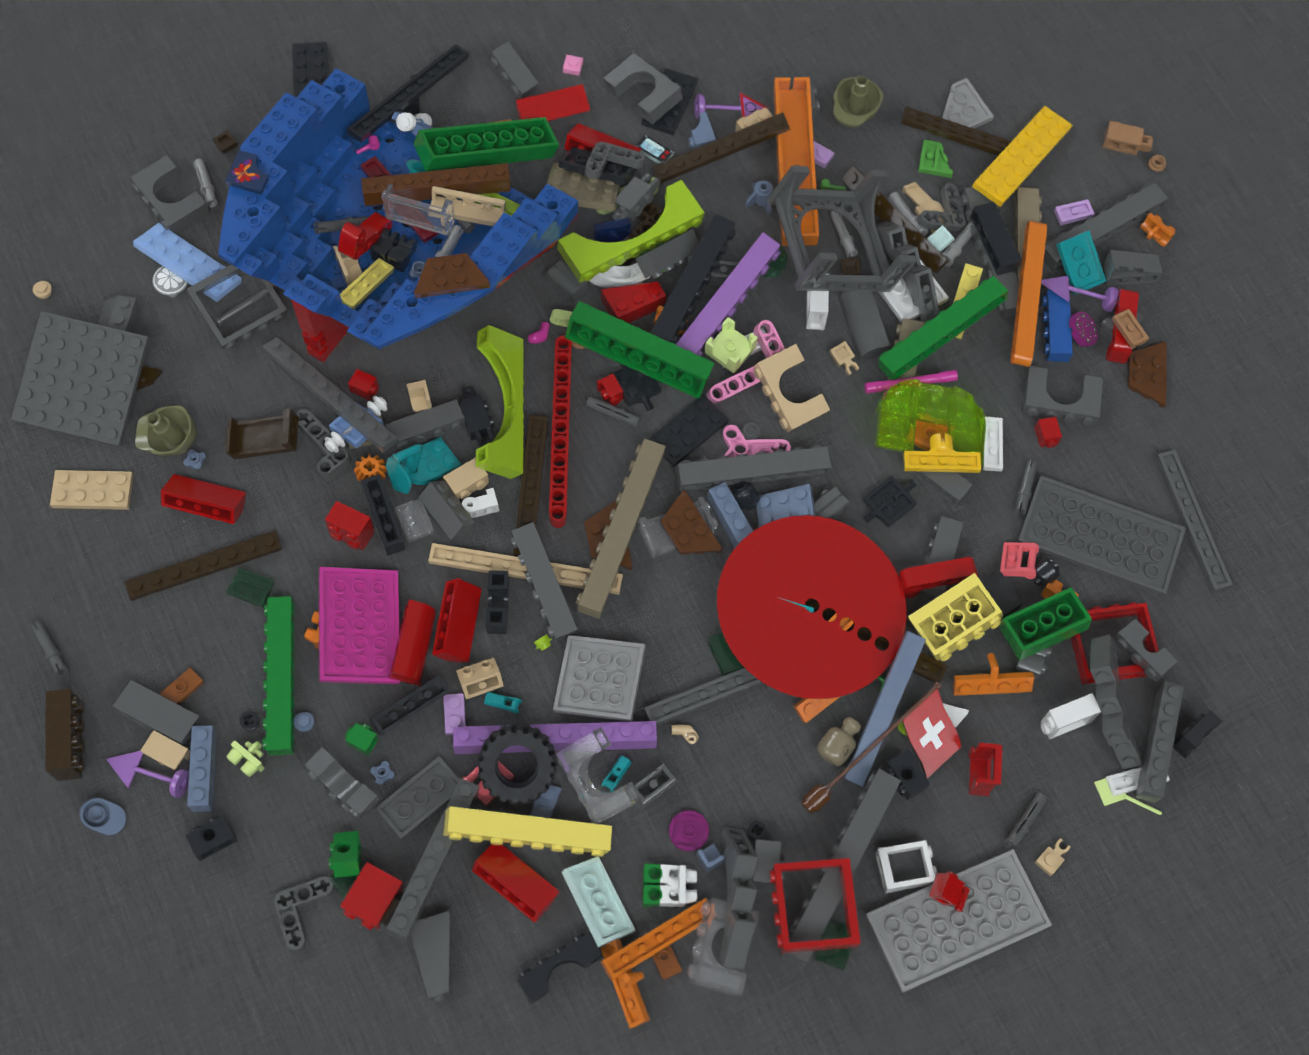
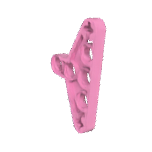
[723,425,791,458]

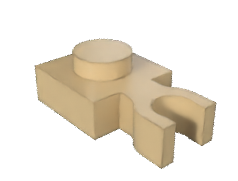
[829,341,859,376]
[1035,838,1071,877]

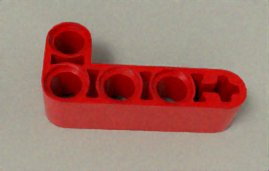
[338,212,393,260]
[1106,289,1139,364]
[899,557,978,599]

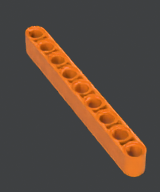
[1010,221,1047,367]

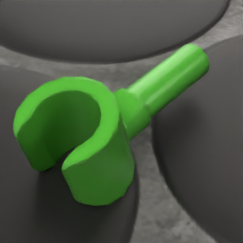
[820,179,845,191]

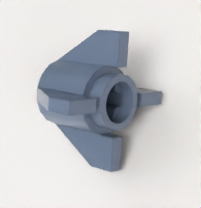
[745,181,776,214]

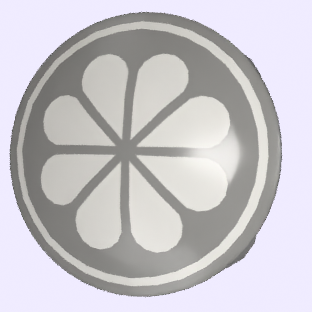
[152,266,188,298]

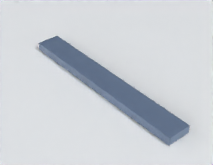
[843,631,926,787]

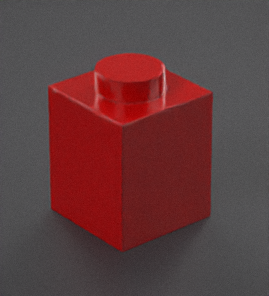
[348,369,379,401]
[1034,417,1062,448]

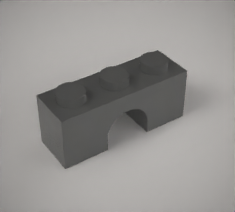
[1114,619,1178,683]

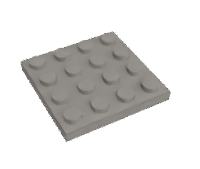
[553,635,646,722]

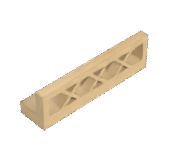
[429,186,505,226]

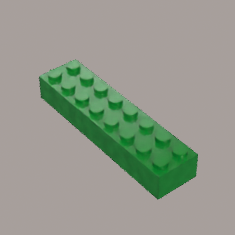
[413,117,559,172]
[565,301,715,399]

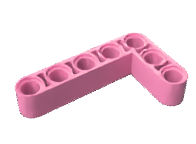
[706,320,785,404]

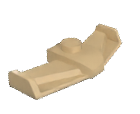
[902,182,945,234]

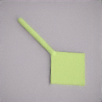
[1094,778,1162,815]

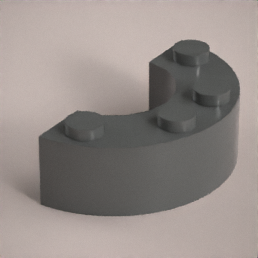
[304,748,379,819]

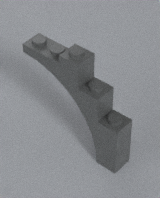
[1090,635,1143,769]

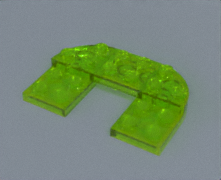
[875,379,986,466]

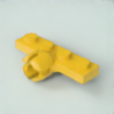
[903,433,981,473]

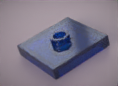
[594,218,631,243]

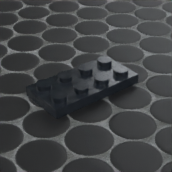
[292,42,329,98]
[642,68,698,136]
[559,147,638,185]
[649,394,729,467]

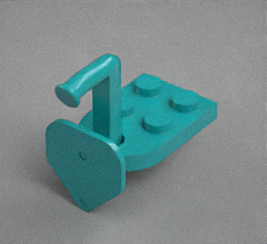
[386,437,462,494]

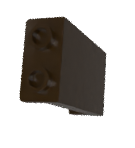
[224,409,299,460]

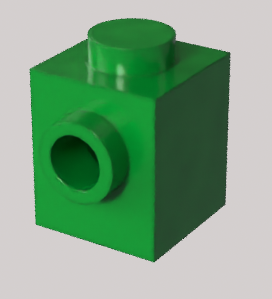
[345,723,379,756]

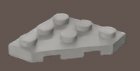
[942,78,994,140]

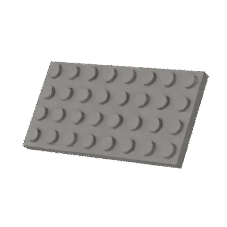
[865,849,1052,993]

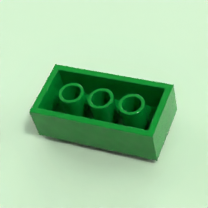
[999,587,1092,661]

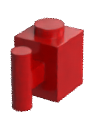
[929,872,970,912]

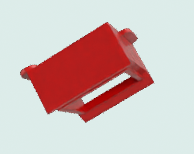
[968,742,1002,797]

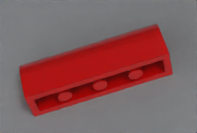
[515,84,590,121]
[564,123,641,156]
[161,474,246,524]
[432,578,482,663]
[389,599,436,686]
[472,844,560,923]

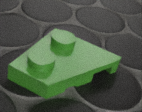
[918,140,953,178]

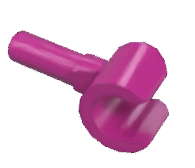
[356,136,380,155]

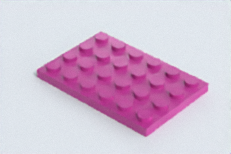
[319,567,400,684]

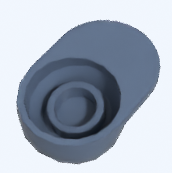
[79,798,126,835]

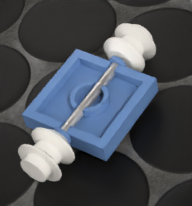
[392,112,433,136]
[325,396,387,453]

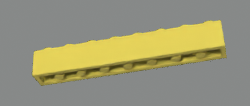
[443,806,612,857]

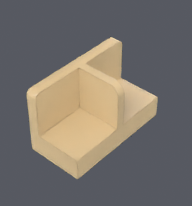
[333,245,362,287]
[407,380,432,412]
[141,730,190,770]

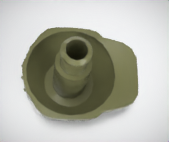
[833,76,884,127]
[135,406,197,457]

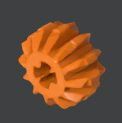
[354,454,387,481]

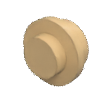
[33,281,52,299]

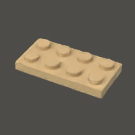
[50,470,134,510]

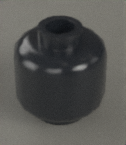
[731,481,759,510]
[1032,558,1060,586]

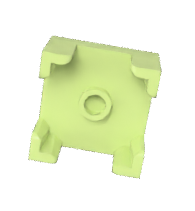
[705,317,758,373]

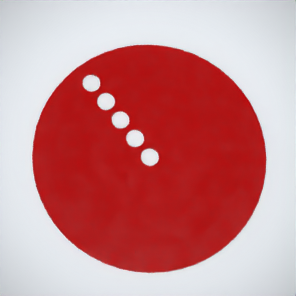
[717,515,907,699]

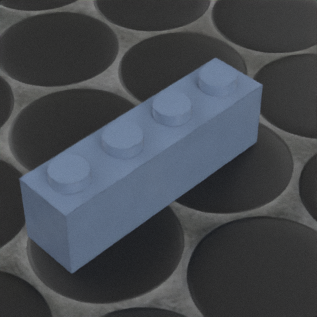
[707,482,753,548]
[187,726,217,812]

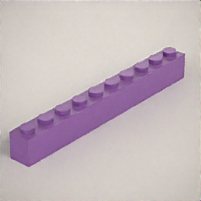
[453,721,657,754]

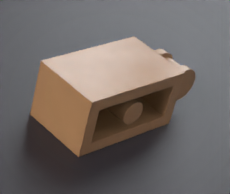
[1102,121,1153,155]

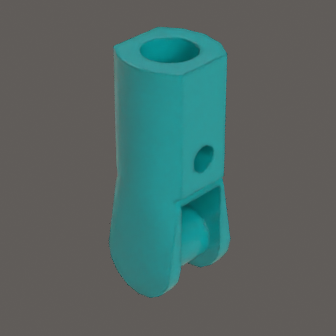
[484,691,522,714]
[601,755,632,793]

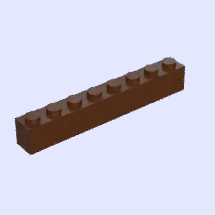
[361,163,511,206]

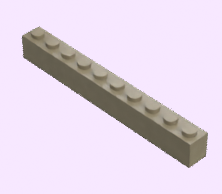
[576,439,666,619]

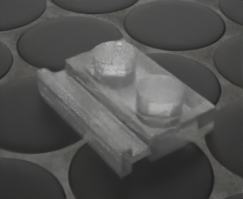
[395,498,434,543]

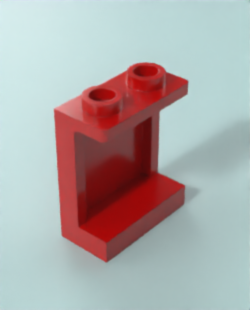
[340,862,405,931]

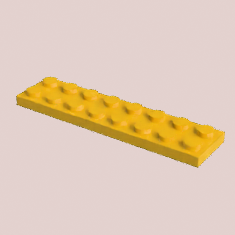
[972,106,1073,207]

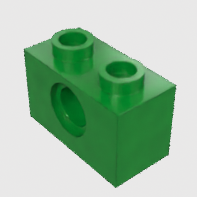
[329,831,361,878]

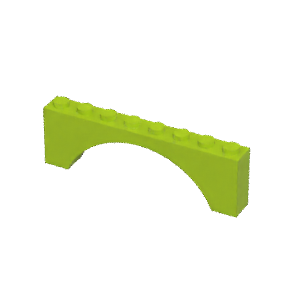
[557,180,705,283]
[475,325,524,479]

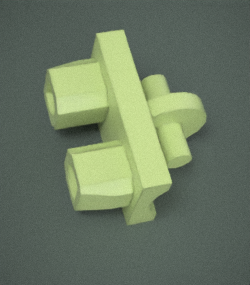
[226,740,265,777]

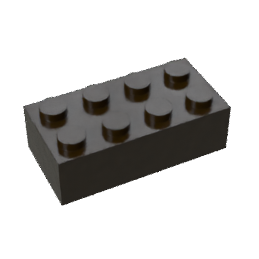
[46,689,85,781]

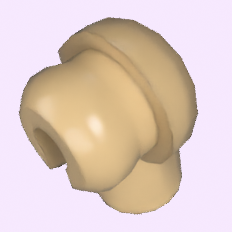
[672,725,699,744]

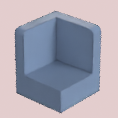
[696,844,725,874]

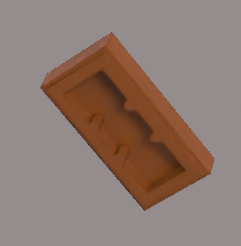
[159,668,204,705]
[652,945,682,981]

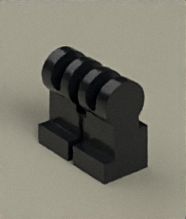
[370,228,417,273]

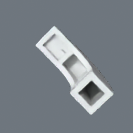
[589,263,650,288]

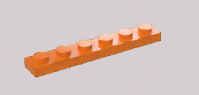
[600,898,716,980]

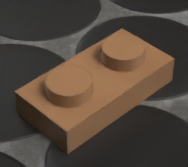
[1112,309,1149,349]

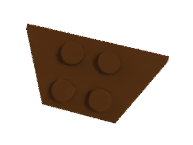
[414,253,490,299]
[1127,342,1167,408]
[661,490,722,555]
[584,500,633,570]

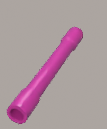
[864,370,958,394]

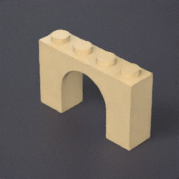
[753,344,830,433]

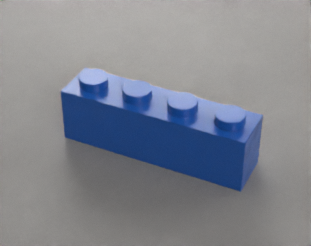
[1041,289,1073,362]

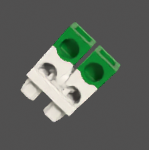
[642,863,697,908]

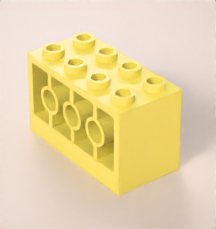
[908,573,1003,662]

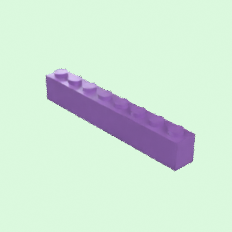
[676,232,781,356]

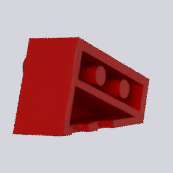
[601,282,666,324]

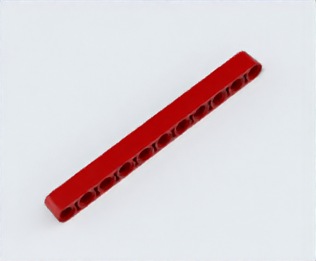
[549,335,572,528]

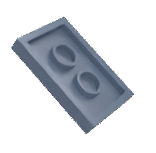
[756,484,816,527]

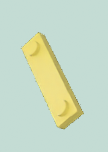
[340,258,394,309]

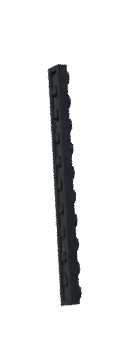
[347,44,469,143]

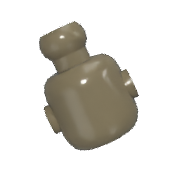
[817,717,861,766]

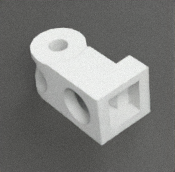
[462,488,499,518]

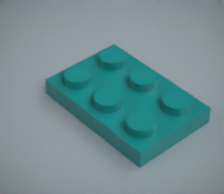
[1056,231,1106,295]

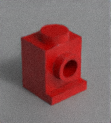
[597,374,623,405]

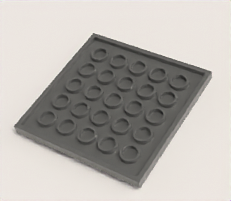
[11,311,150,446]

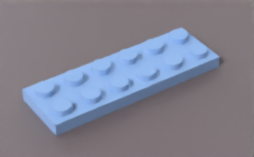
[133,223,242,302]

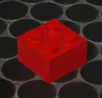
[325,501,375,551]

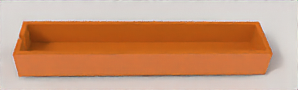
[773,77,819,246]

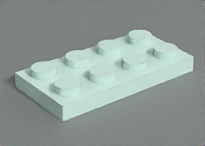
[562,856,636,948]

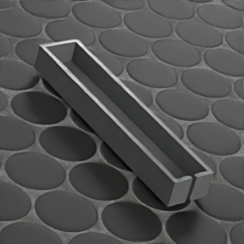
[780,769,901,969]

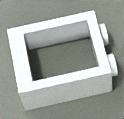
[806,274,829,330]
[1041,693,1101,740]
[875,840,937,893]

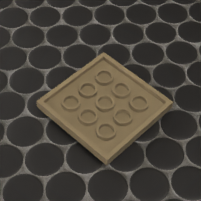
[547,162,620,211]

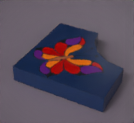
[225,150,269,195]

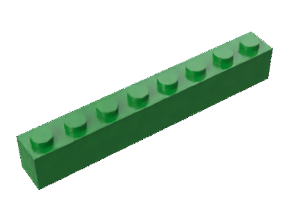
[879,276,1008,380]
[263,596,294,756]

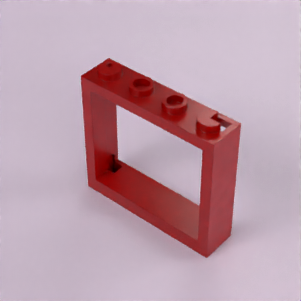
[1071,602,1159,685]
[770,858,861,953]

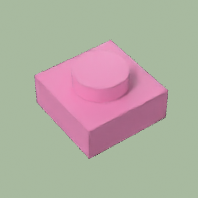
[563,55,583,76]

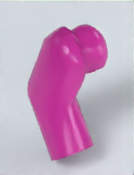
[528,322,550,344]

